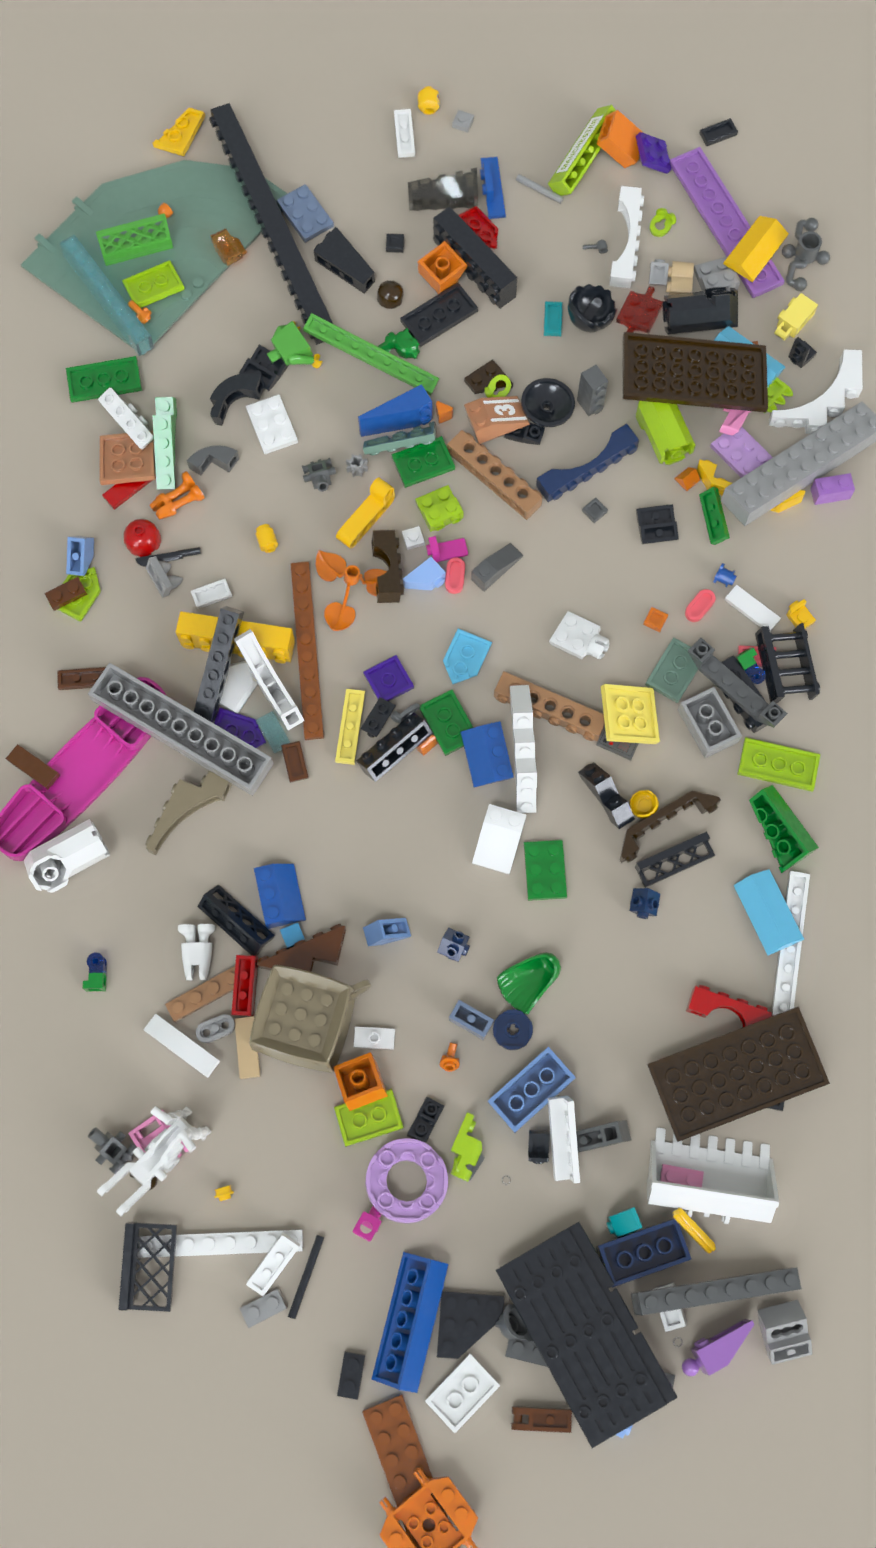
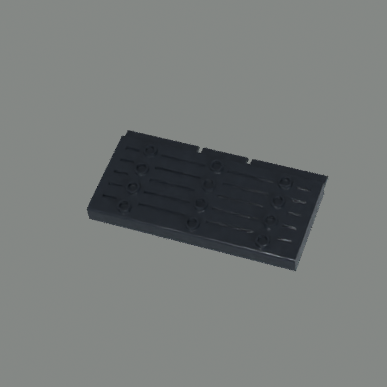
[496,1222,678,1448]

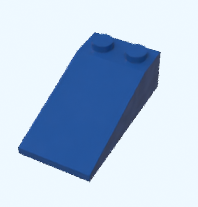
[358,384,433,437]

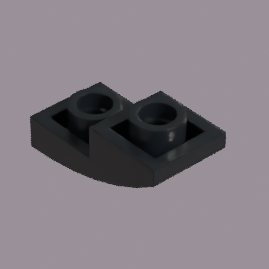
[504,422,545,445]
[407,1097,445,1143]

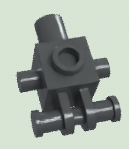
[302,458,336,492]
[88,1127,137,1174]

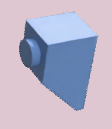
[66,536,94,576]
[363,918,411,946]

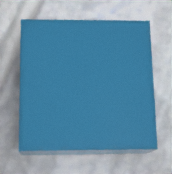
[280,923,305,949]

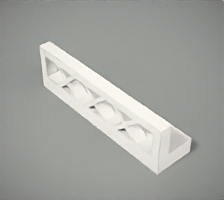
[548,1096,580,1184]

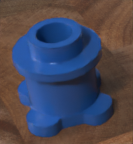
[713,563,737,587]

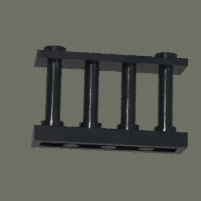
[755,623,820,703]

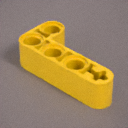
[336,477,395,549]

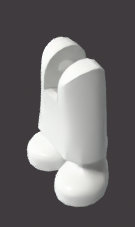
[178,924,215,981]

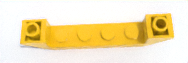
[696,459,806,513]

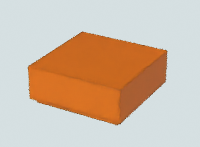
[643,607,668,632]

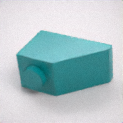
[606,1207,643,1237]

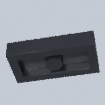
[337,1351,366,1400]

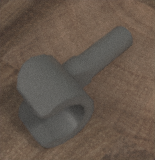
[583,240,608,254]

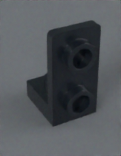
[788,337,817,368]

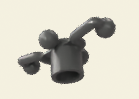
[782,218,830,291]

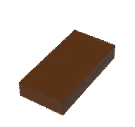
[281,741,309,783]

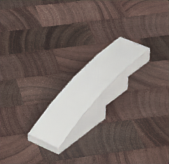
[143,1014,220,1078]

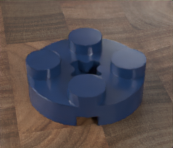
[493,1009,533,1051]

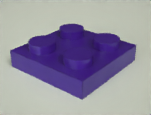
[636,132,672,174]
[363,655,414,701]

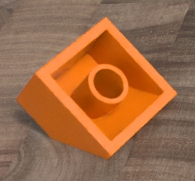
[418,241,467,294]

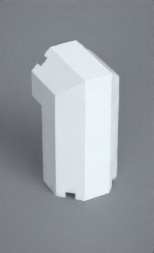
[24,819,110,893]

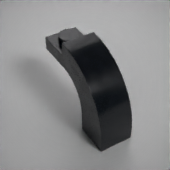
[210,373,265,426]

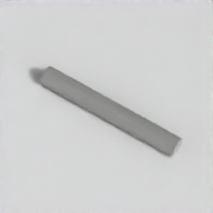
[516,174,564,204]

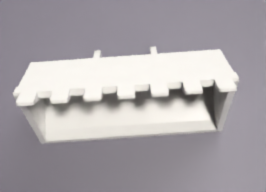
[646,1128,779,1224]

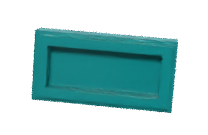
[543,301,563,337]

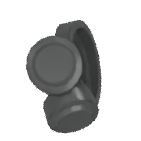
[391,703,420,723]

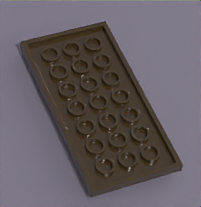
[623,332,768,412]
[647,1007,830,1142]

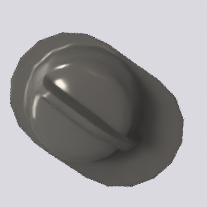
[495,1304,533,1341]

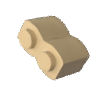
[666,261,694,295]

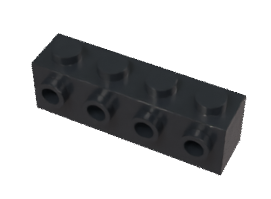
[356,712,433,782]

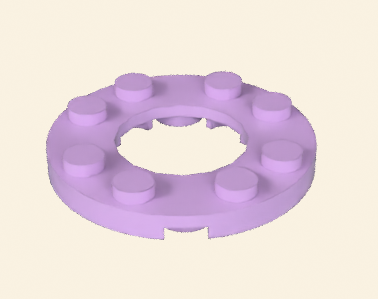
[365,1138,448,1223]

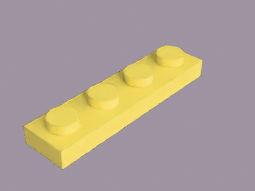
[335,689,365,765]

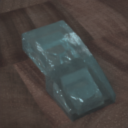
[256,711,290,753]

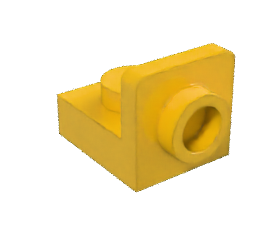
[786,599,816,629]

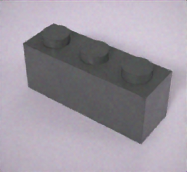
[577,365,608,417]

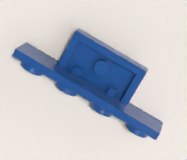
[480,157,506,219]

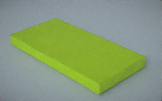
[737,737,821,792]

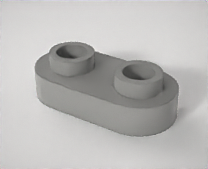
[196,1014,235,1043]

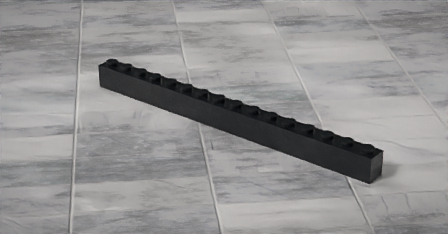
[209,103,333,345]

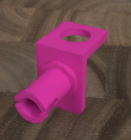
[353,1206,382,1242]

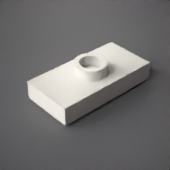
[191,578,232,609]
[354,1027,395,1050]

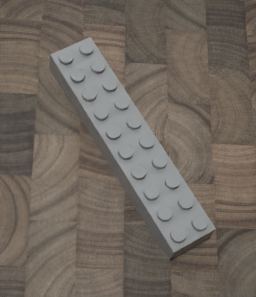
[721,402,876,526]
[88,663,273,796]

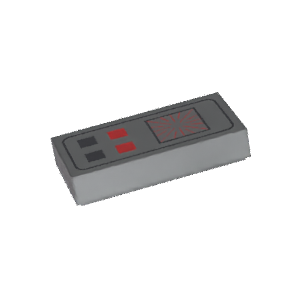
[596,727,639,761]

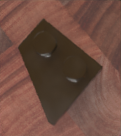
[464,359,513,394]

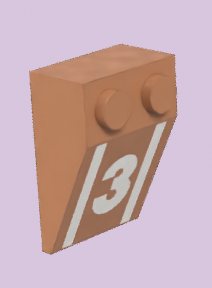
[464,396,530,444]

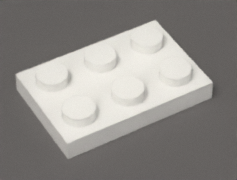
[246,395,298,455]
[425,1354,500,1433]

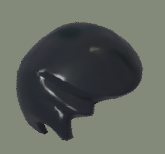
[568,284,617,332]

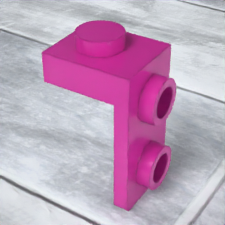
[426,536,468,562]

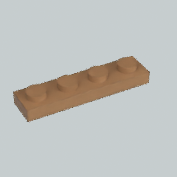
[165,966,235,1022]

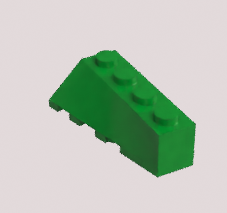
[749,785,819,874]

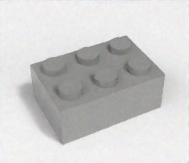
[678,687,742,758]

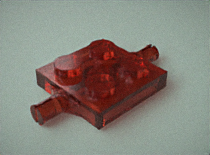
[616,286,663,334]

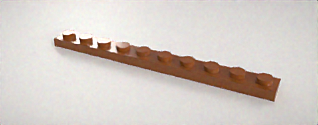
[291,561,324,740]

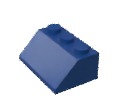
[460,721,514,788]
[254,864,306,929]

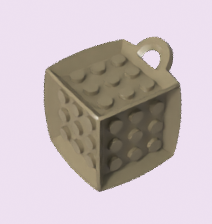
[249,965,371,1073]

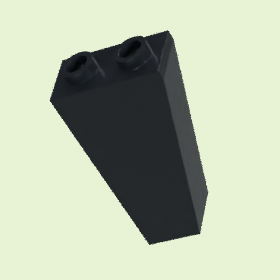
[314,227,375,294]

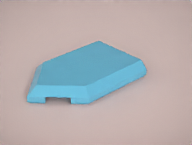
[443,628,492,684]

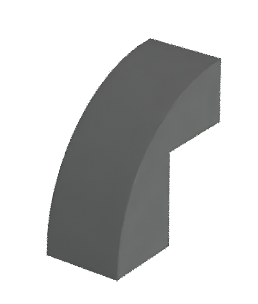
[187,445,239,476]

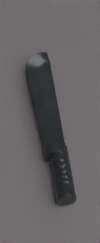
[135,547,201,567]

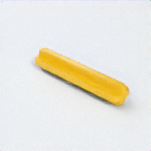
[673,1208,716,1254]

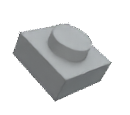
[452,110,474,133]

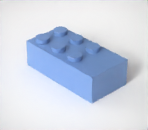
[488,1047,576,1133]

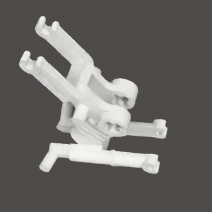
[97,1106,212,1216]

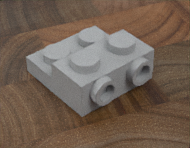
[694,257,740,293]

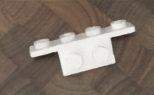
[98,388,154,449]

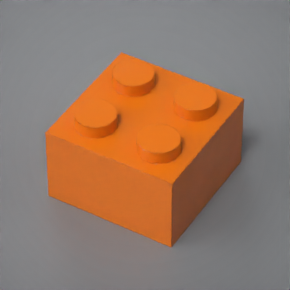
[333,1052,388,1111]

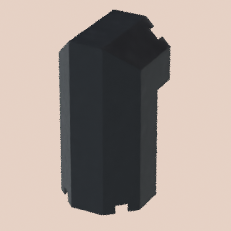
[662,287,738,335]

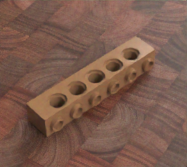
[447,430,542,520]
[494,671,605,741]

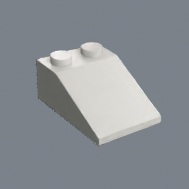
[472,804,526,874]

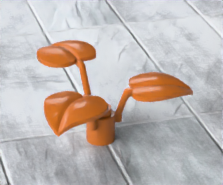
[316,550,387,631]

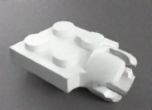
[549,611,610,659]

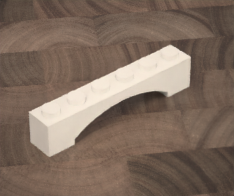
[609,186,644,288]

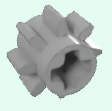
[346,454,368,477]

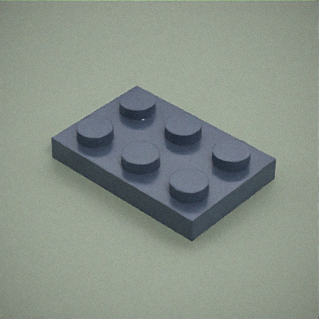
[276,184,334,243]

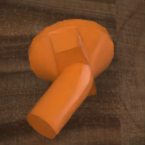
[128,300,151,324]
[440,1042,460,1072]

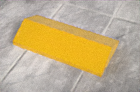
[723,216,789,282]

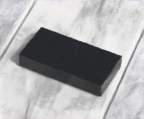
[699,118,738,147]

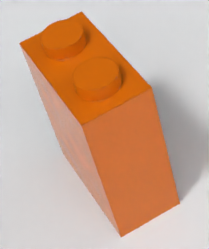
[597,110,643,168]

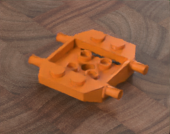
[379,1468,478,1548]

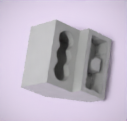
[758,1300,812,1365]

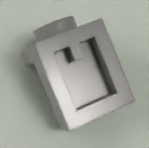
[649,259,669,286]

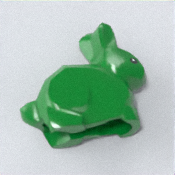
[377,328,420,359]

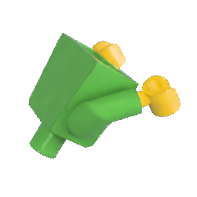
[267,321,323,368]

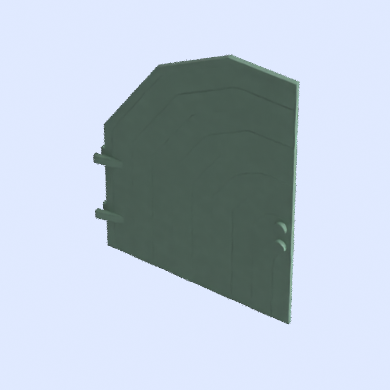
[21,160,288,355]

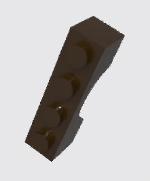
[371,530,404,603]

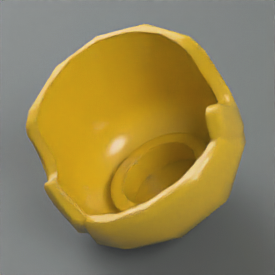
[629,790,659,819]

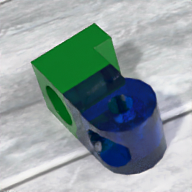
[735,647,766,684]
[82,952,107,992]

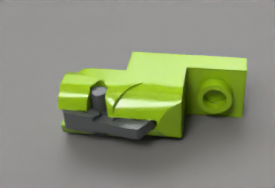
[451,1112,484,1182]

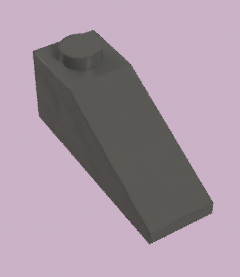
[471,543,523,592]
[576,1120,632,1153]

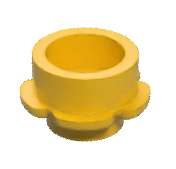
[214,1185,234,1201]

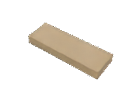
[234,1016,261,1079]

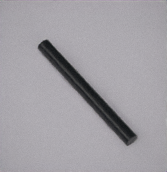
[288,1235,325,1319]

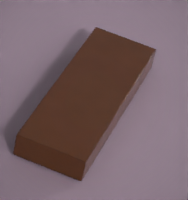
[57,667,106,690]
[5,744,60,790]

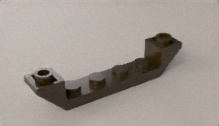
[619,791,721,863]

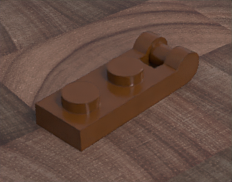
[511,1406,572,1433]

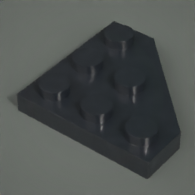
[437,1291,504,1359]

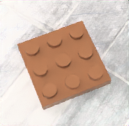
[100,430,155,485]

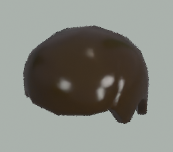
[377,280,404,309]

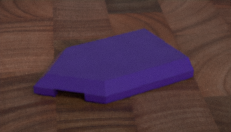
[213,708,266,748]

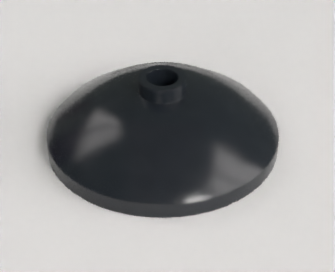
[521,378,575,427]

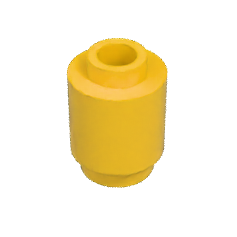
[255,524,278,553]

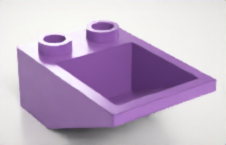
[682,1319,754,1376]

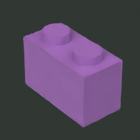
[810,473,855,505]

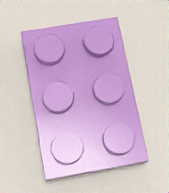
[710,427,773,478]

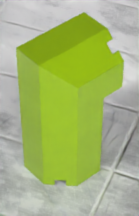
[635,401,695,465]

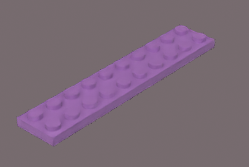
[670,147,785,298]

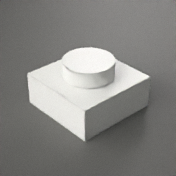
[402,526,425,550]

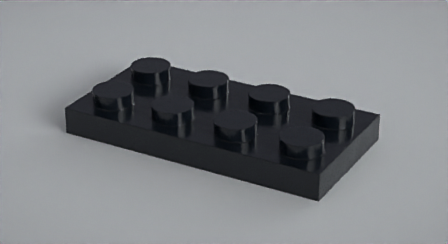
[400,283,478,347]

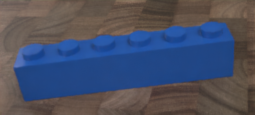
[371,1252,449,1393]

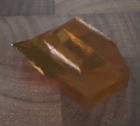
[211,229,247,266]

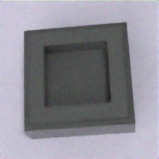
[582,497,608,523]

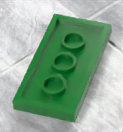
[66,356,142,403]

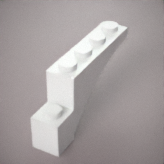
[234,629,304,730]

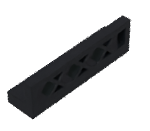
[635,832,715,888]
[197,884,275,956]

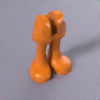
[149,471,205,520]

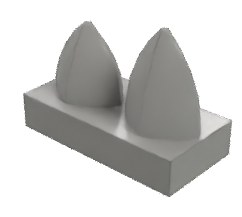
[146,556,183,598]

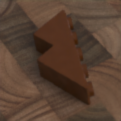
[257,924,346,972]

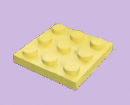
[601,684,660,744]

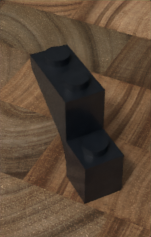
[578,762,635,829]

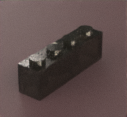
[408,168,478,211]

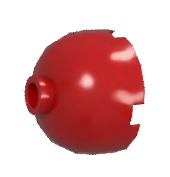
[123,519,161,557]

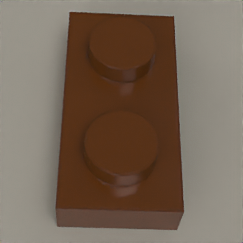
[44,577,87,611]

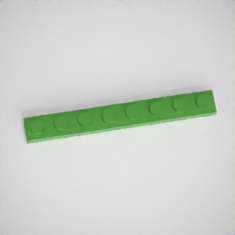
[303,313,439,396]

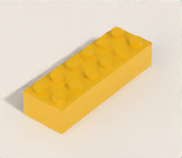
[176,611,295,664]

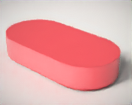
[445,557,465,594]
[685,589,716,622]

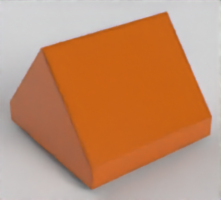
[436,401,453,424]
[675,467,700,491]
[416,735,438,756]

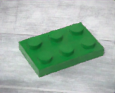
[391,436,455,488]
[419,690,473,756]
[524,840,567,901]

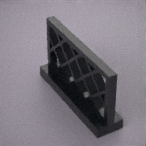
[118,1222,177,1312]

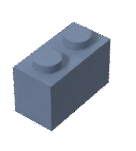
[449,1000,494,1040]

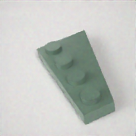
[363,422,436,455]

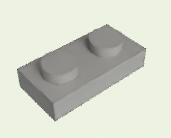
[240,1289,287,1328]

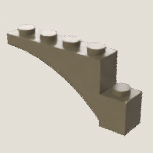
[145,771,232,855]

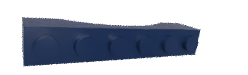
[536,424,639,502]

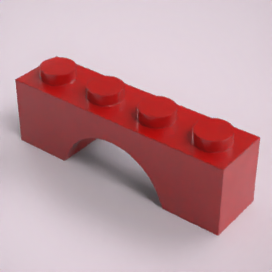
[686,985,772,1027]

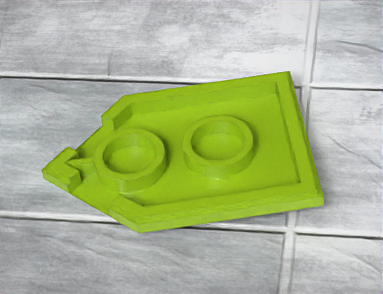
[57,567,101,621]

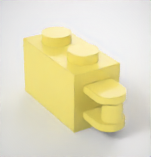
[774,293,818,341]

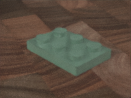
[645,637,698,703]

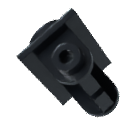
[360,697,396,738]

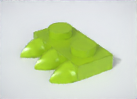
[763,378,793,413]

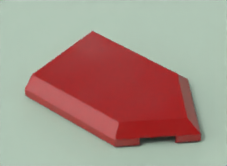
[459,206,498,249]

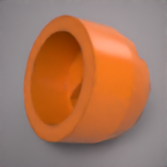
[158,203,173,219]

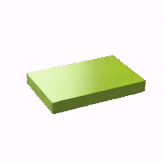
[122,260,185,308]
[334,1089,404,1147]

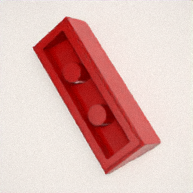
[231,955,258,1016]

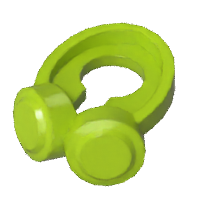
[650,208,676,237]
[484,375,511,398]

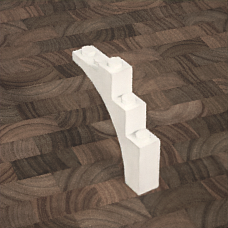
[769,349,863,434]
[510,685,537,813]

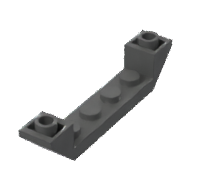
[688,638,788,728]

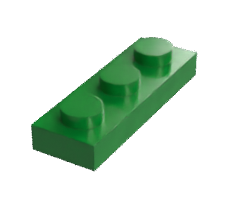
[699,487,730,545]

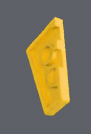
[152,107,206,156]

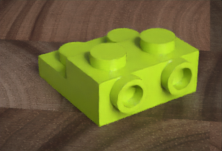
[415,485,464,532]

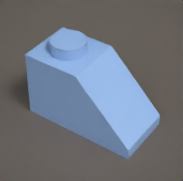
[403,557,445,590]

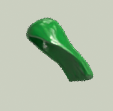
[497,952,561,1014]

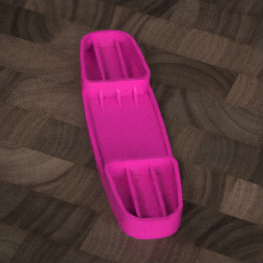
[0,677,167,861]

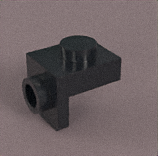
[528,1130,550,1164]

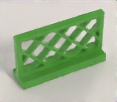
[96,213,173,266]

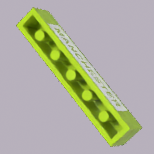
[548,105,616,196]

